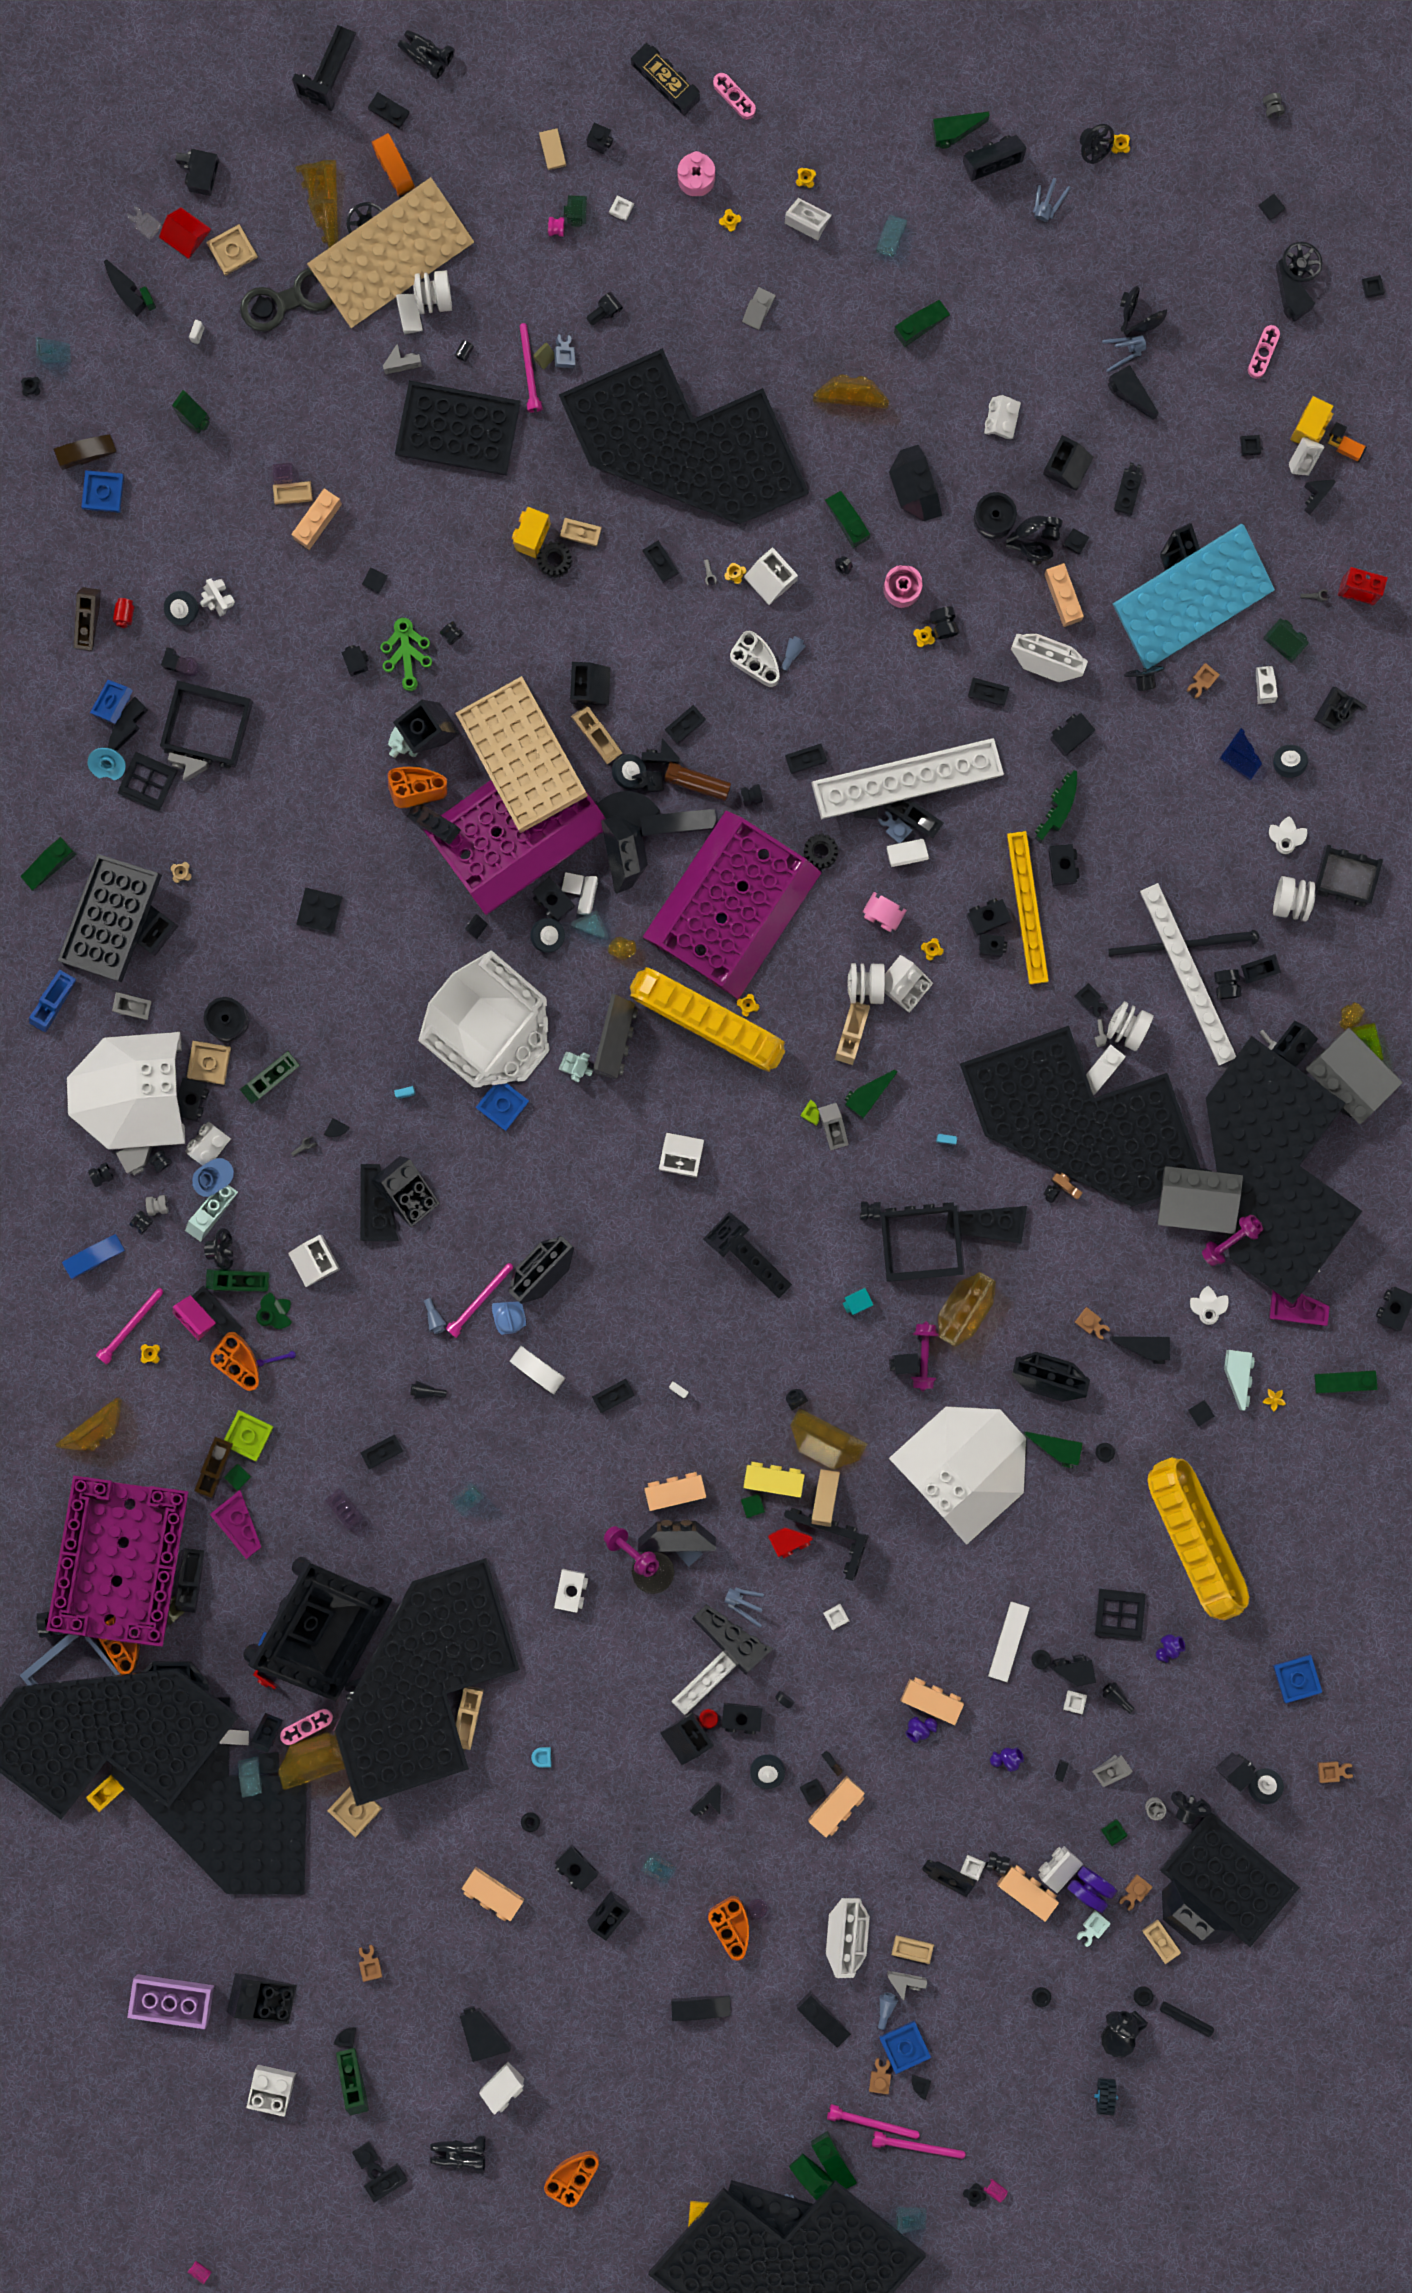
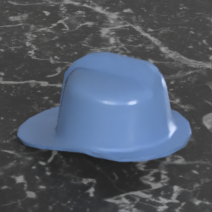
[192,1158,234,1197]
[492,1301,526,1335]

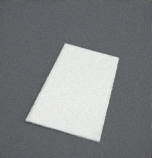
[220,1730,249,1745]

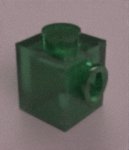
[564,195,587,227]

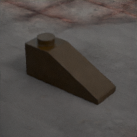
[74,587,101,651]

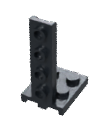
[292,25,356,111]
[703,1212,792,1298]
[784,1507,869,1581]

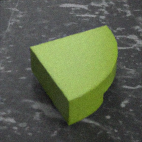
[800,1099,819,1126]

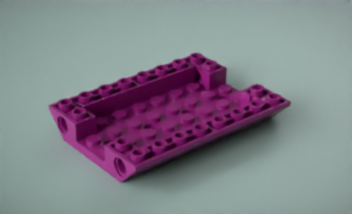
[423,780,606,915]
[642,811,822,999]
[46,1475,189,1647]

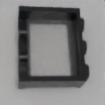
[1315,845,1383,907]

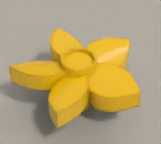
[1263,1389,1286,1412]

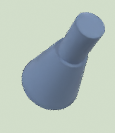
[781,636,806,671]
[424,1298,447,1334]
[878,1992,898,2030]

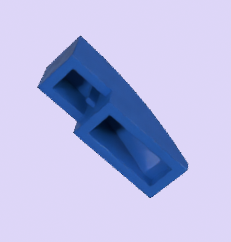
[29,970,76,1033]
[62,1234,125,1279]

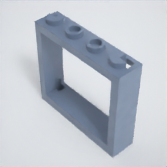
[20,1634,122,1685]

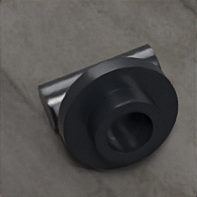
[786,1389,808,1411]

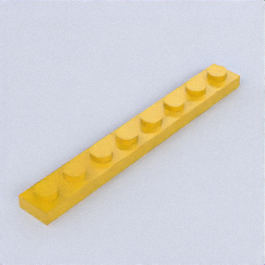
[1007,831,1048,985]

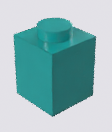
[842,1288,873,1315]

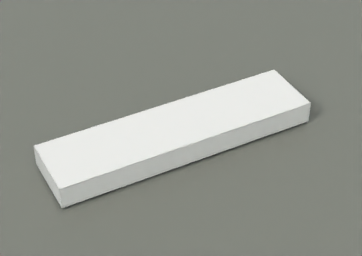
[988,1602,1030,1682]
[672,1651,736,1715]

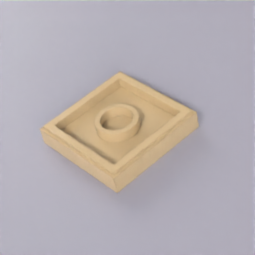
[207,224,258,276]
[187,1041,231,1085]
[328,1787,382,1838]

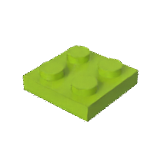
[224,1410,274,1462]

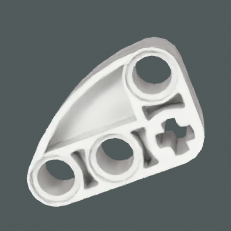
[730,631,779,687]
[510,1346,566,1394]

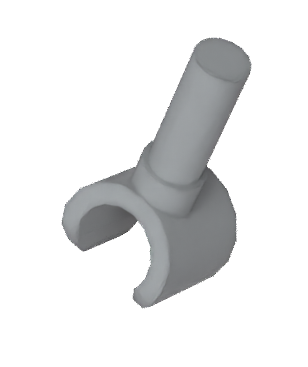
[704,559,717,586]
[1094,1019,1107,1047]
[1259,1030,1277,1050]

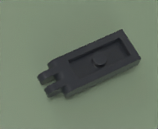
[1114,462,1143,515]
[922,1860,976,1897]

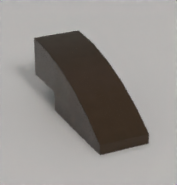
[53,434,117,470]
[194,1437,233,1498]

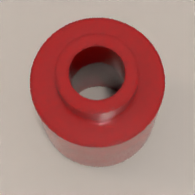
[113,598,134,628]

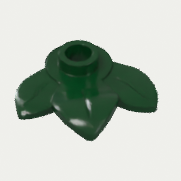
[256,1293,292,1329]

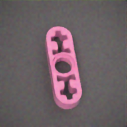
[713,73,756,119]
[1248,325,1280,379]
[280,1709,333,1745]

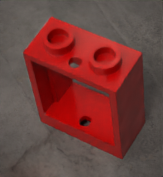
[1338,567,1388,605]

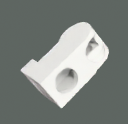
[1256,666,1278,704]

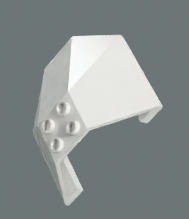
[418,951,549,1087]
[67,1032,185,1150]
[889,1407,1026,1545]

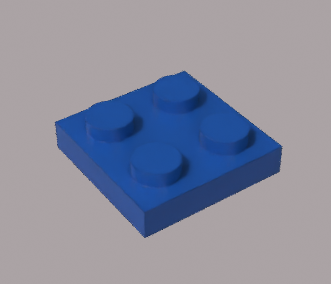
[81,470,124,513]
[90,680,133,724]
[475,1083,530,1131]
[1273,1654,1322,1703]
[879,2020,931,2074]

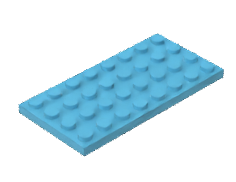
[1113,524,1275,669]

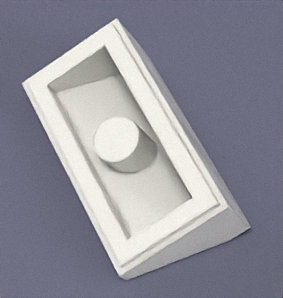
[396,294,423,335]
[1289,437,1324,475]
[887,839,929,867]
[577,876,598,916]

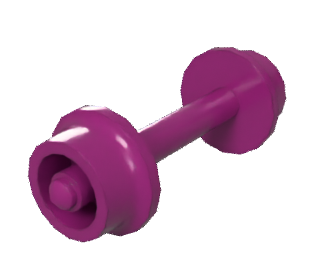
[1202,1215,1263,1266]
[911,1321,938,1392]
[604,1526,659,1577]

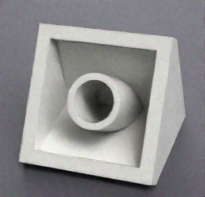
[785,198,831,240]

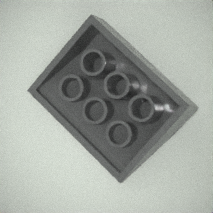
[594,994,638,1079]
[1306,1027,1403,1124]
[1157,1166,1243,1234]

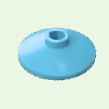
[87,748,126,780]

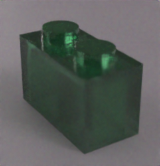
[1263,618,1309,663]

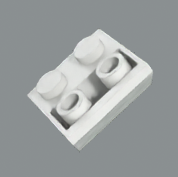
[744,547,798,605]
[884,955,933,1013]
[659,1133,704,1178]
[288,1235,340,1287]
[1038,1846,1083,1893]
[479,2062,524,2115]
[246,2065,296,2117]

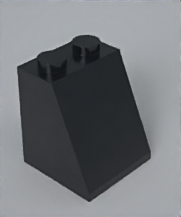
[393,699,460,754]

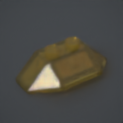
[813,374,889,409]
[938,1272,996,1347]
[55,1397,122,1452]
[790,1408,867,1469]
[278,1732,345,1790]

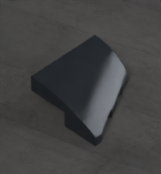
[1314,687,1367,731]

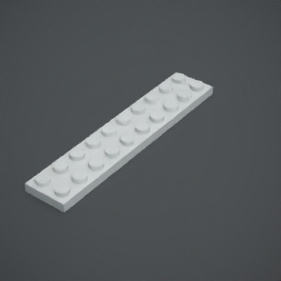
[812,738,1004,820]

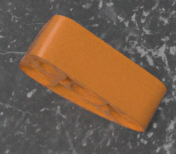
[371,133,415,197]
[388,767,447,808]
[210,1332,259,1391]
[98,1617,140,1674]
[708,1896,749,1961]
[544,2151,599,2207]

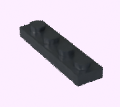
[407,804,461,845]

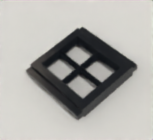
[117,752,178,812]
[1095,1589,1146,1640]

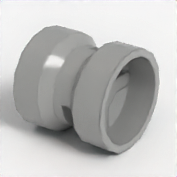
[146,1195,169,1216]
[1145,1797,1166,1820]

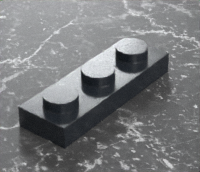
[192,1285,243,1341]

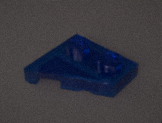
[1219,728,1262,780]

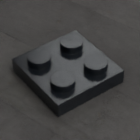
[296,888,343,934]

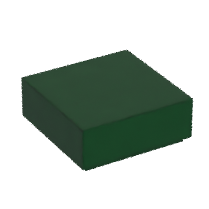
[140,286,156,311]
[224,1463,252,1491]
[741,1494,765,1518]
[1100,1819,1128,1846]

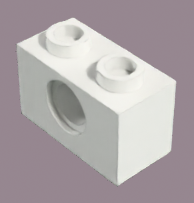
[554,1569,588,1613]

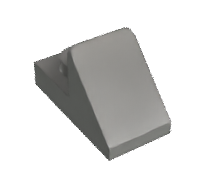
[742,287,776,330]
[383,344,422,374]
[168,753,209,782]
[112,992,151,1020]
[1092,1755,1133,1787]
[887,1971,927,2000]

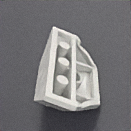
[1011,634,1088,682]
[826,1898,870,1978]

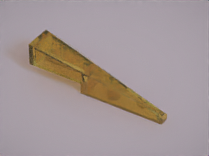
[295,160,338,248]

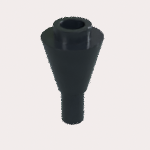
[410,1381,447,1400]
[1103,1682,1134,1714]

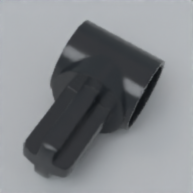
[586,292,623,326]

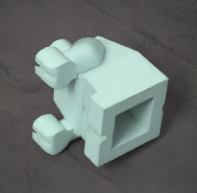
[388,727,417,758]
[558,1052,593,1082]

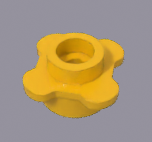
[1111,134,1130,154]
[796,168,816,188]
[719,209,741,232]
[724,563,746,584]
[913,626,935,647]
[921,938,943,960]
[737,994,759,1016]
[141,1344,160,1364]

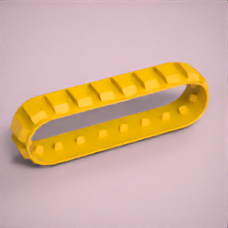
[630,967,785,1072]
[1148,1457,1249,1620]

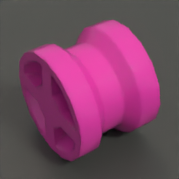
[548,217,565,237]

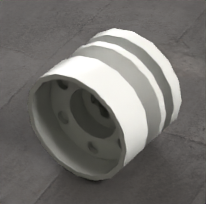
[413,270,452,314]
[1273,876,1315,922]
[848,963,885,1004]
[1106,1001,1154,1051]

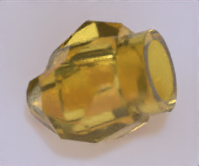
[607,937,636,960]
[1339,1002,1365,1029]

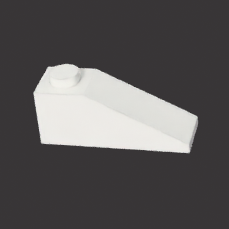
[1086,1045,1126,1096]

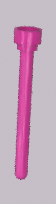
[520,323,542,413]
[445,1263,513,1338]
[96,1288,163,1365]
[827,2104,920,2139]
[872,2131,966,2159]

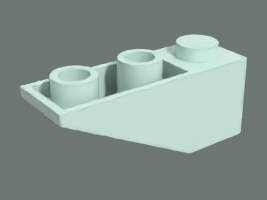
[185,1185,238,1242]
[1224,1350,1254,1411]

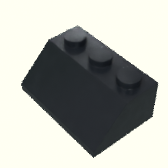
[963,135,1027,182]

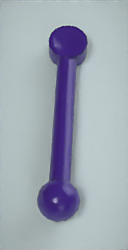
[257,1351,296,1367]

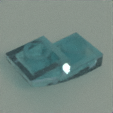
[876,215,907,257]
[238,1757,262,1797]

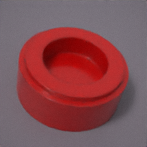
[699,1709,718,1729]

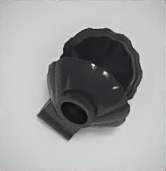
[1120,285,1167,335]
[1006,515,1054,565]
[1101,2011,1148,2057]

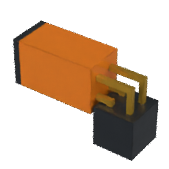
[1328,422,1367,462]

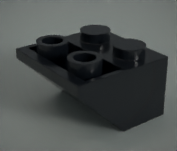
[1043,435,1094,491]
[570,662,611,706]
[1050,1654,1096,1687]
[660,1711,714,1765]

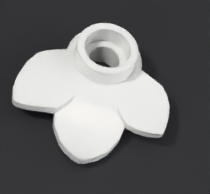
[1269,817,1307,854]
[1190,1286,1228,1325]

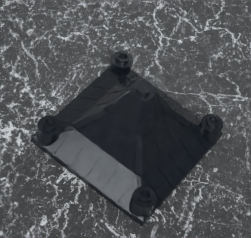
[243,1557,393,1702]

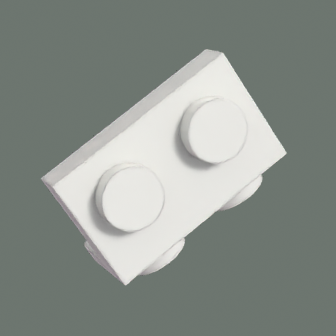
[984,395,1021,439]
[185,1122,231,1166]

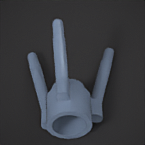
[1033,178,1071,222]
[1102,335,1146,372]
[724,1587,764,1628]

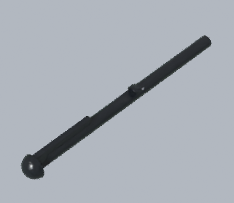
[1108,930,1260,956]

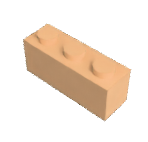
[291,488,342,550]
[1044,563,1084,627]
[644,1472,706,1511]
[901,1677,964,1725]
[808,1776,865,1837]
[997,1865,1059,1922]
[462,1867,524,1921]

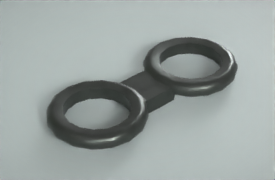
[240,268,333,332]

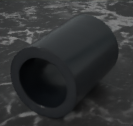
[455,340,474,362]

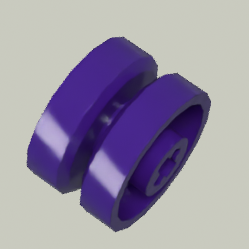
[1067,1865,1118,1913]

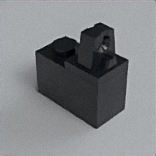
[175,149,219,196]

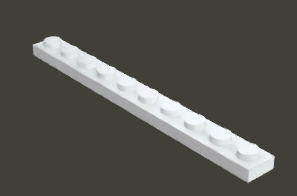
[1140,883,1236,1066]

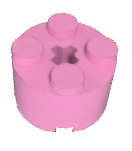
[677,151,715,196]
[883,565,923,608]
[863,892,907,932]

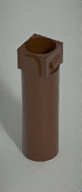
[664,762,731,801]

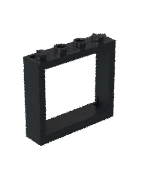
[160,680,253,769]
[880,1202,965,1282]

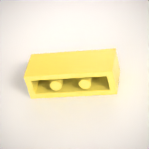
[743,1462,804,1498]

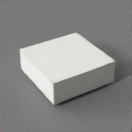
[609,196,634,222]
[189,320,204,344]
[562,872,584,895]
[669,1382,689,1398]
[823,1604,849,1630]
[1063,1690,1087,1714]
[960,1855,985,1881]

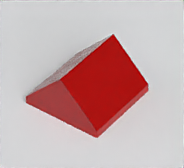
[159,207,211,259]

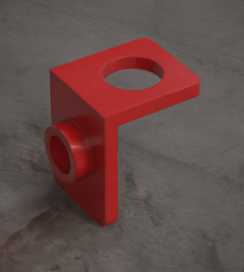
[253,1670,278,1689]

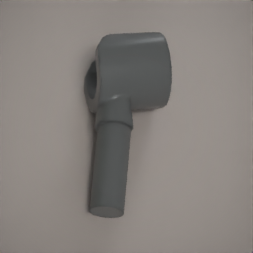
[1301,589,1328,602]
[291,1136,317,1156]

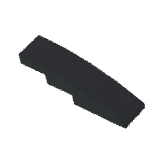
[640,809,717,837]

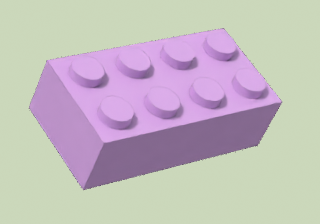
[127,1974,214,2029]

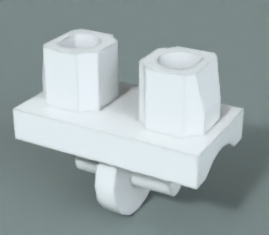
[200,579,235,617]

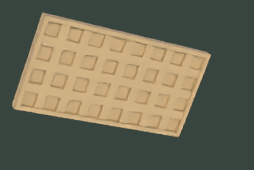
[307,177,474,328]
[456,676,588,833]

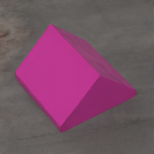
[173,1295,216,1341]

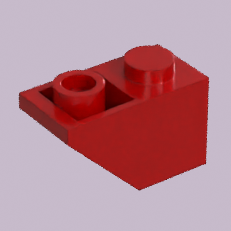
[768,1527,813,1558]

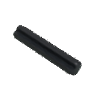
[1160,2002,1214,2037]

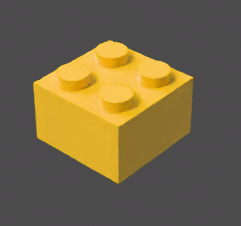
[1290,396,1334,444]
[512,507,551,559]

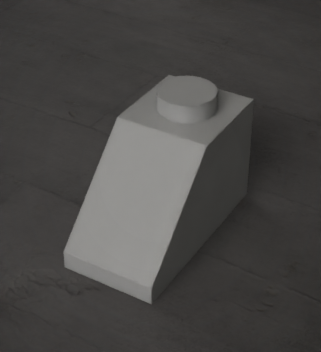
[818,1103,849,1150]
[116,1146,152,1176]

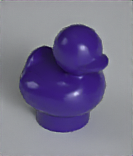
[1156,1634,1185,1663]
[905,1717,938,1743]
[990,1747,1024,1772]

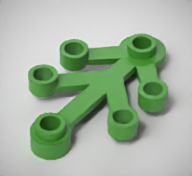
[381,618,432,692]

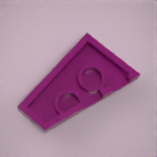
[1269,1290,1330,1326]
[210,1490,261,1559]

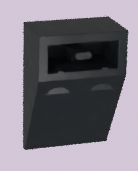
[137,906,178,956]
[372,1156,440,1227]
[227,1973,297,2024]

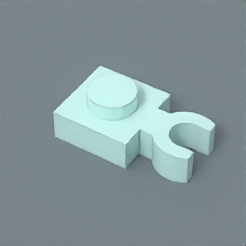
[1077,1910,1111,1947]

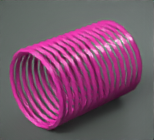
[984,2179,1008,2203]
[188,2261,212,2284]

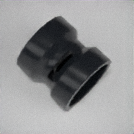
[1041,517,1063,541]
[740,784,763,807]
[88,1162,114,1187]
[860,1201,881,1221]
[985,1851,1010,1876]

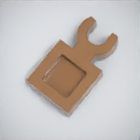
[1187,663,1220,699]
[1051,1173,1082,1199]
[1074,1307,1110,1340]
[1317,1761,1353,1783]
[1119,1874,1152,1911]
[359,1945,383,1982]
[869,2058,891,2094]

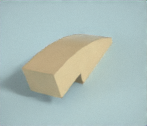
[571,705,622,764]
[834,1002,870,1065]
[812,1469,840,1527]
[456,1686,484,1750]

